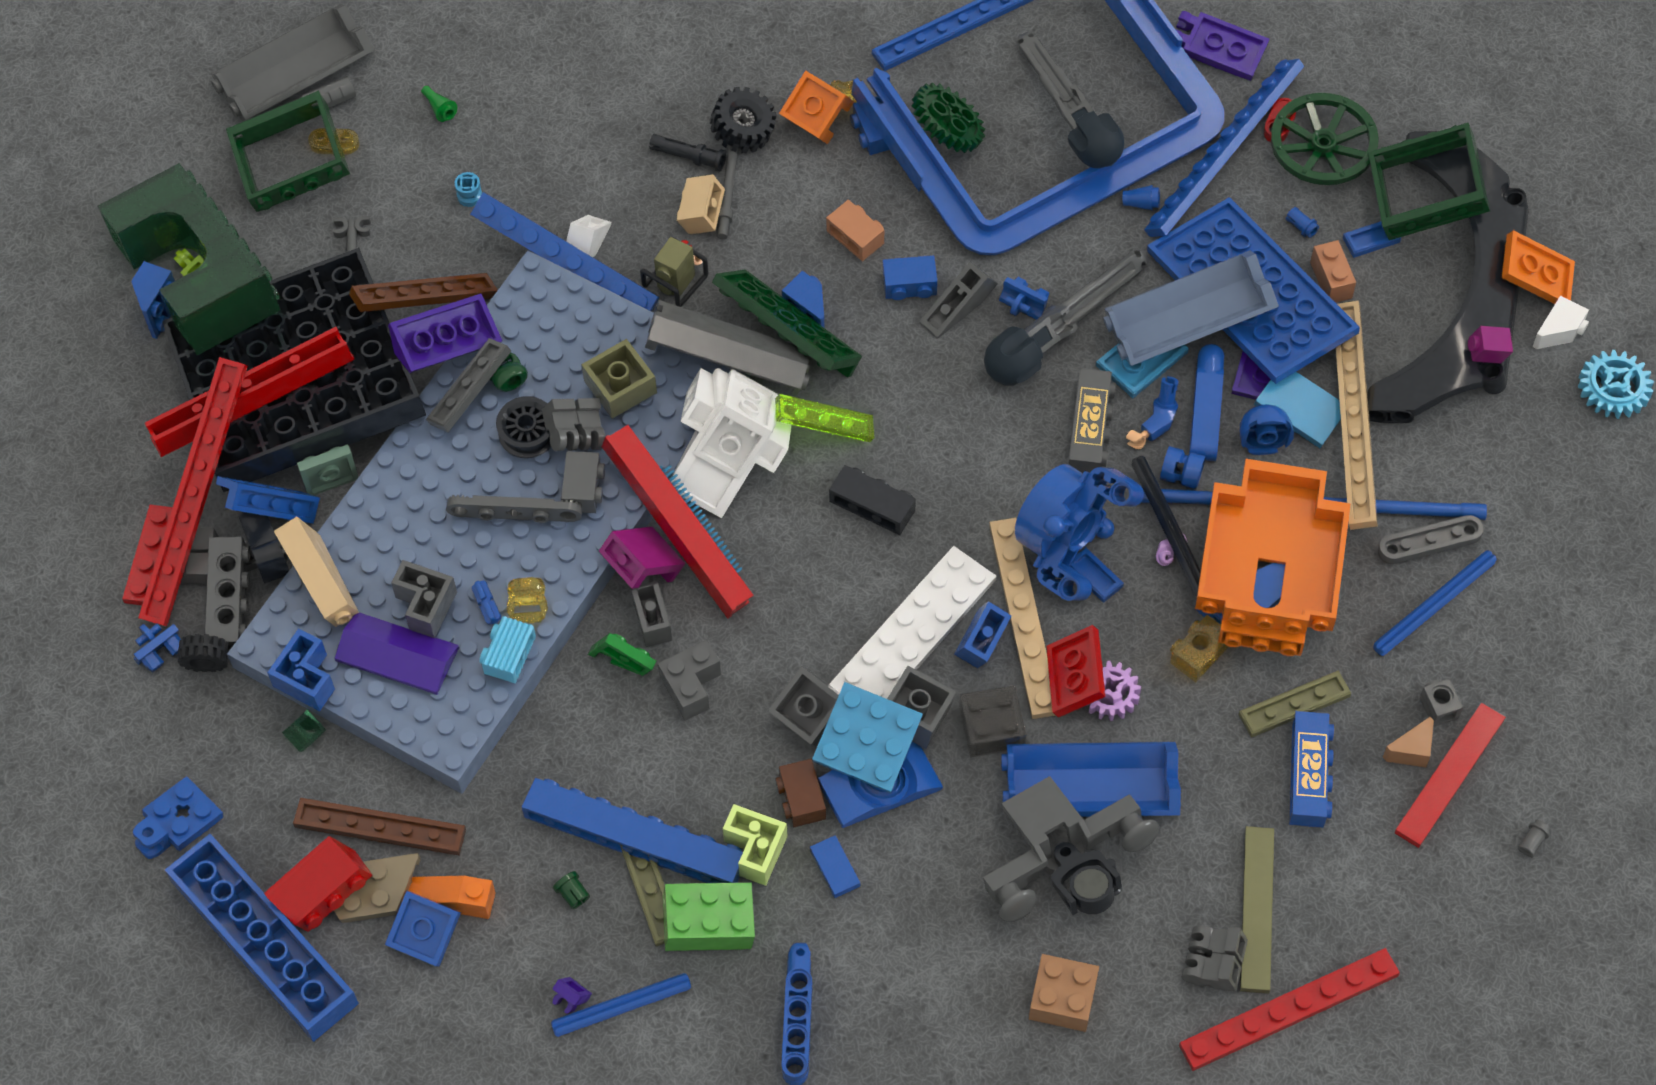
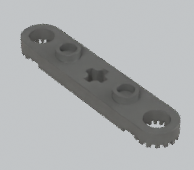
[446,495,583,523]

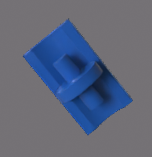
[999,277,1049,320]
[134,624,181,673]

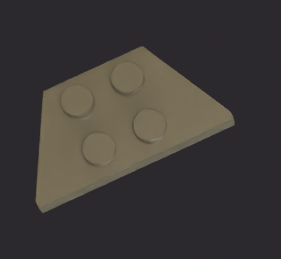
[334,853,421,923]

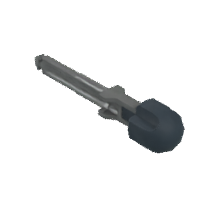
[1018,32,1124,168]
[984,250,1149,386]

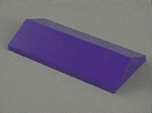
[388,294,502,373]
[334,613,459,695]

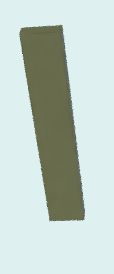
[1240,826,1274,994]

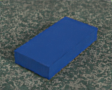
[1343,221,1401,258]
[1070,547,1124,603]
[810,835,860,898]

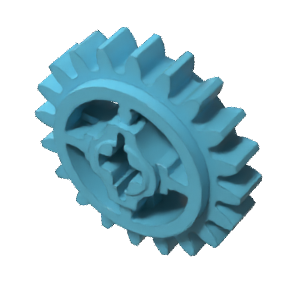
[1578,350,1654,419]

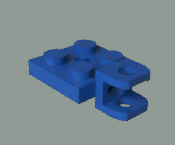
[133,776,223,859]

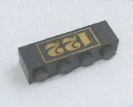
[1068,368,1116,473]

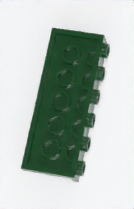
[712,270,862,377]

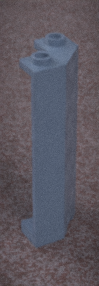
[1103,250,1279,366]

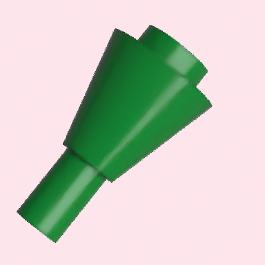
[421,86,458,122]

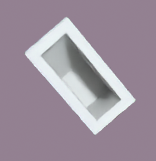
[567,215,611,257]
[1533,296,1589,349]

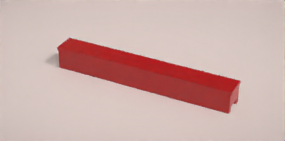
[145,327,354,457]
[601,425,754,619]

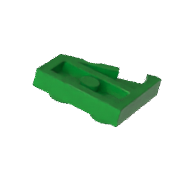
[587,633,656,676]

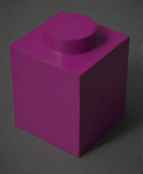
[1468,326,1513,363]

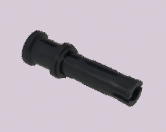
[649,134,726,172]

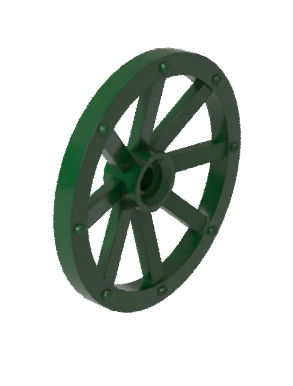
[1271,93,1379,185]

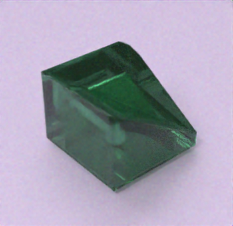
[282,709,326,752]

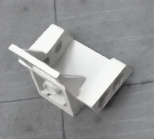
[671,368,792,518]

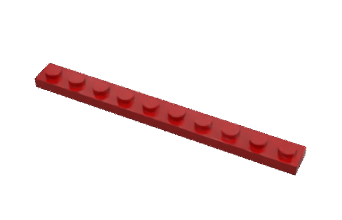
[138,357,248,626]

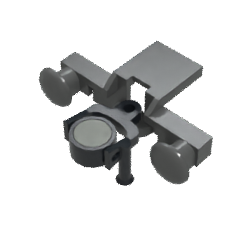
[983,776,1159,922]

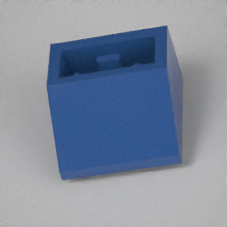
[131,261,182,339]

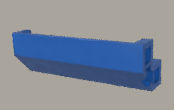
[1001,742,1181,817]

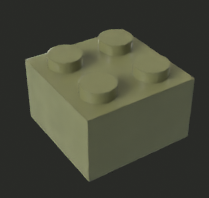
[581,339,657,419]

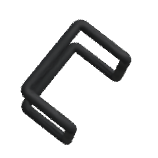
[640,236,709,307]

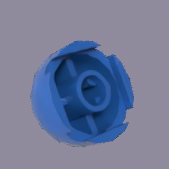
[1240,404,1294,455]

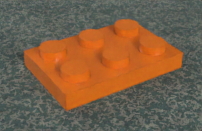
[1502,230,1575,304]

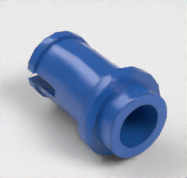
[1286,207,1319,238]

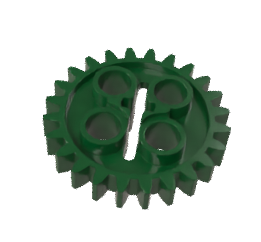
[911,82,985,153]

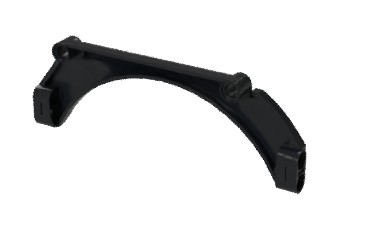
[1367,131,1529,423]

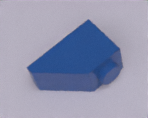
[782,271,824,327]

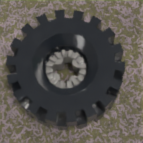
[710,87,777,153]

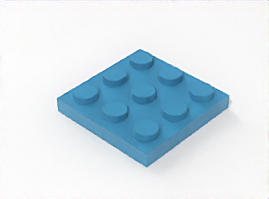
[812,682,923,793]

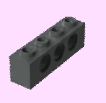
[205,537,251,649]

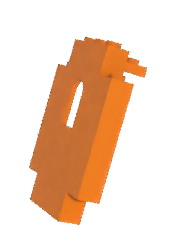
[1195,459,1351,656]

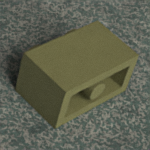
[654,237,695,296]

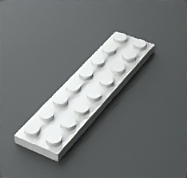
[829,546,996,699]

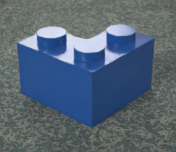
[267,628,335,712]

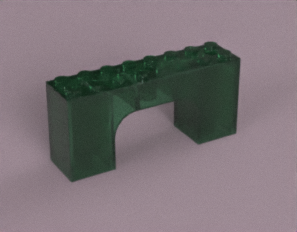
[97,163,280,355]

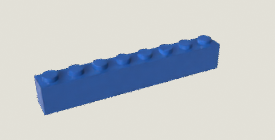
[522,778,743,883]

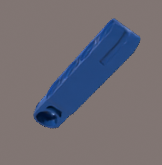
[1189,344,1224,462]
[781,943,813,1085]

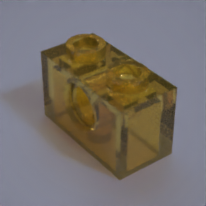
[1170,615,1229,683]

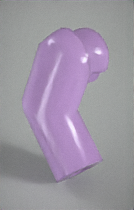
[1155,534,1187,566]

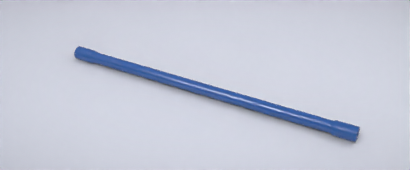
[1141,486,1487,520]

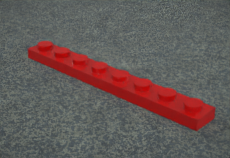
[1179,948,1400,1071]

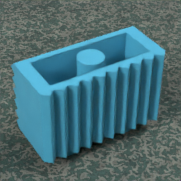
[480,616,536,683]

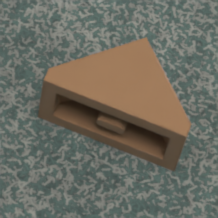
[1383,717,1434,768]

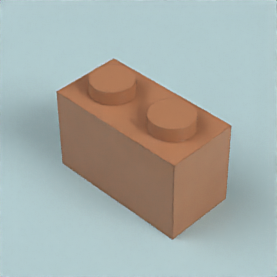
[826,200,884,262]
[1310,240,1356,303]

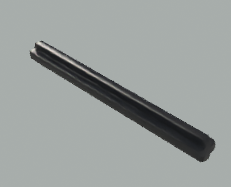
[1131,456,1201,597]

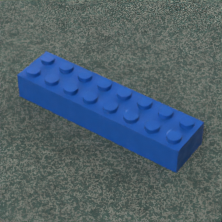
[165,834,359,1042]

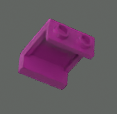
[599,527,686,589]

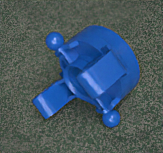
[1015,464,1144,601]

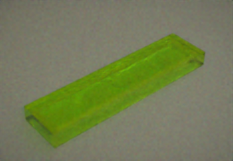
[775,394,875,442]

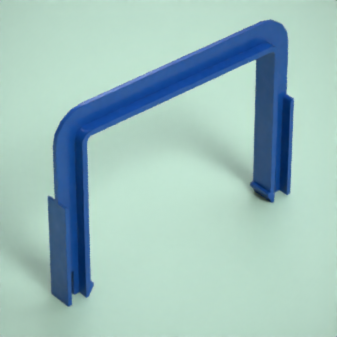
[852,0,1224,255]

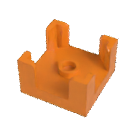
[779,70,854,144]

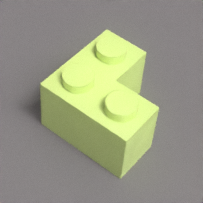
[723,804,787,886]

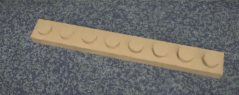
[989,518,1056,719]

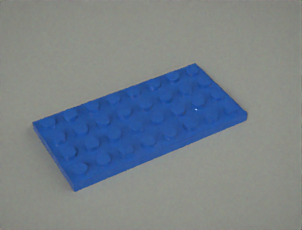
[1147,197,1360,384]

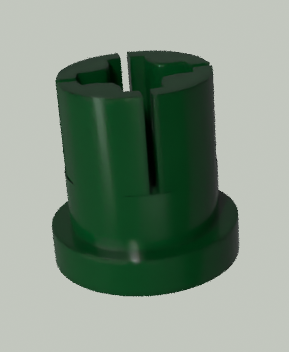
[553,871,590,909]

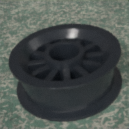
[496,396,551,458]

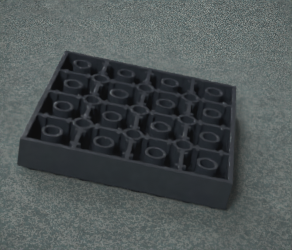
[162,248,426,492]

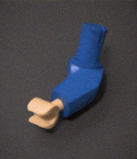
[1126,376,1179,449]

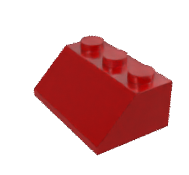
[264,836,373,932]

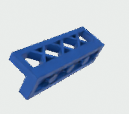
[216,476,320,524]

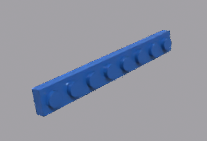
[470,192,660,312]

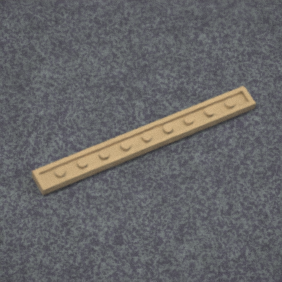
[1336,301,1378,530]

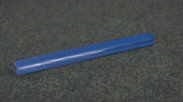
[1373,550,1497,656]

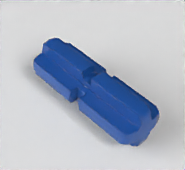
[472,580,501,625]

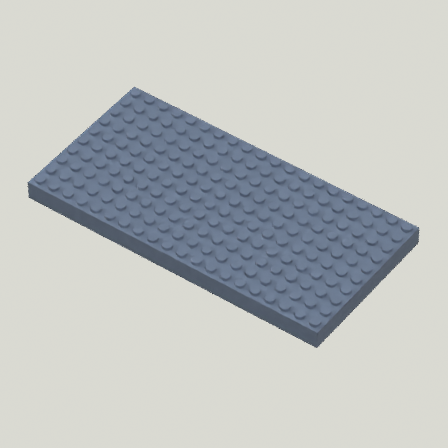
[227,251,751,794]

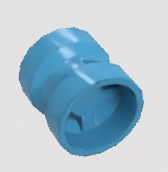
[454,172,482,207]

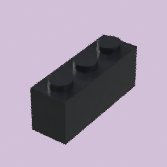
[829,465,916,535]

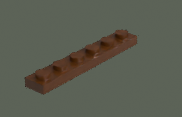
[349,273,498,312]
[293,798,466,856]

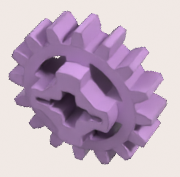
[1086,661,1141,721]

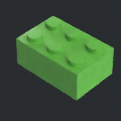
[663,882,755,951]

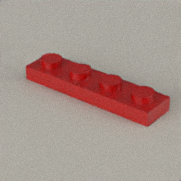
[122,504,173,606]

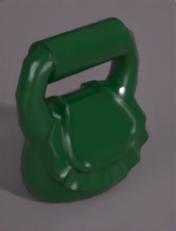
[489,352,528,392]

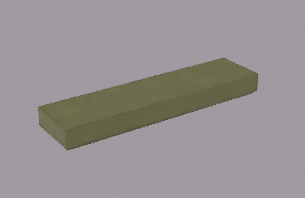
[1239,670,1351,738]
[620,845,665,947]

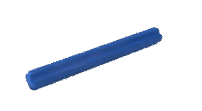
[551,973,691,1037]

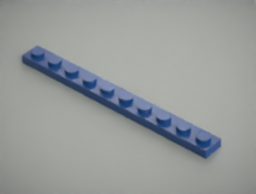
[1144,59,1304,237]

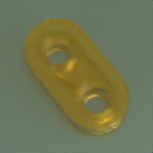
[308,128,360,155]

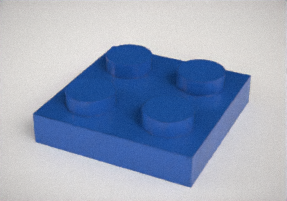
[385,891,461,967]

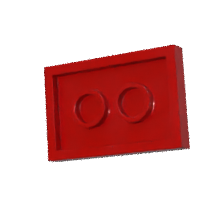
[1046,625,1106,718]

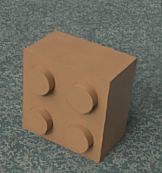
[1029,954,1099,1032]

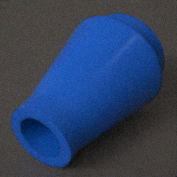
[1122,185,1160,211]

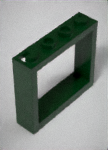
[226,90,350,212]
[1368,123,1490,240]

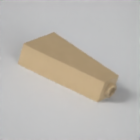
[274,517,359,627]

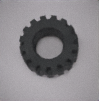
[177,634,229,672]

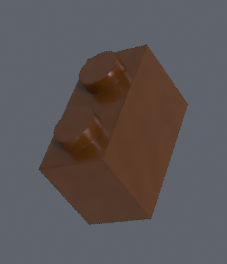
[775,758,826,828]

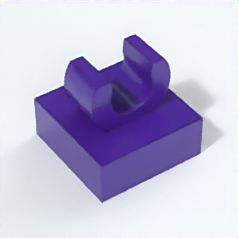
[552,977,592,1014]

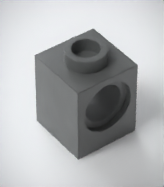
[1419,679,1463,727]

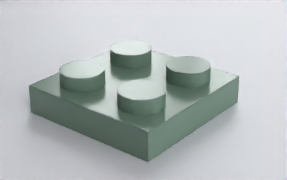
[297,444,358,495]

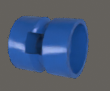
[1160,446,1206,489]

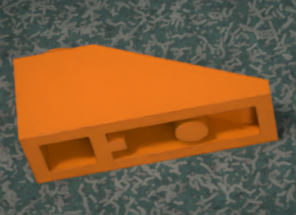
[408,876,496,919]

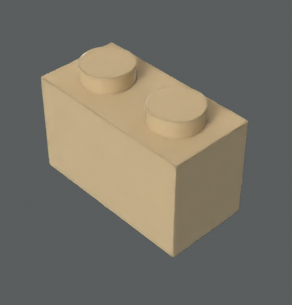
[677,174,725,234]

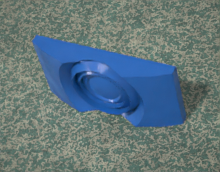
[818,742,943,828]

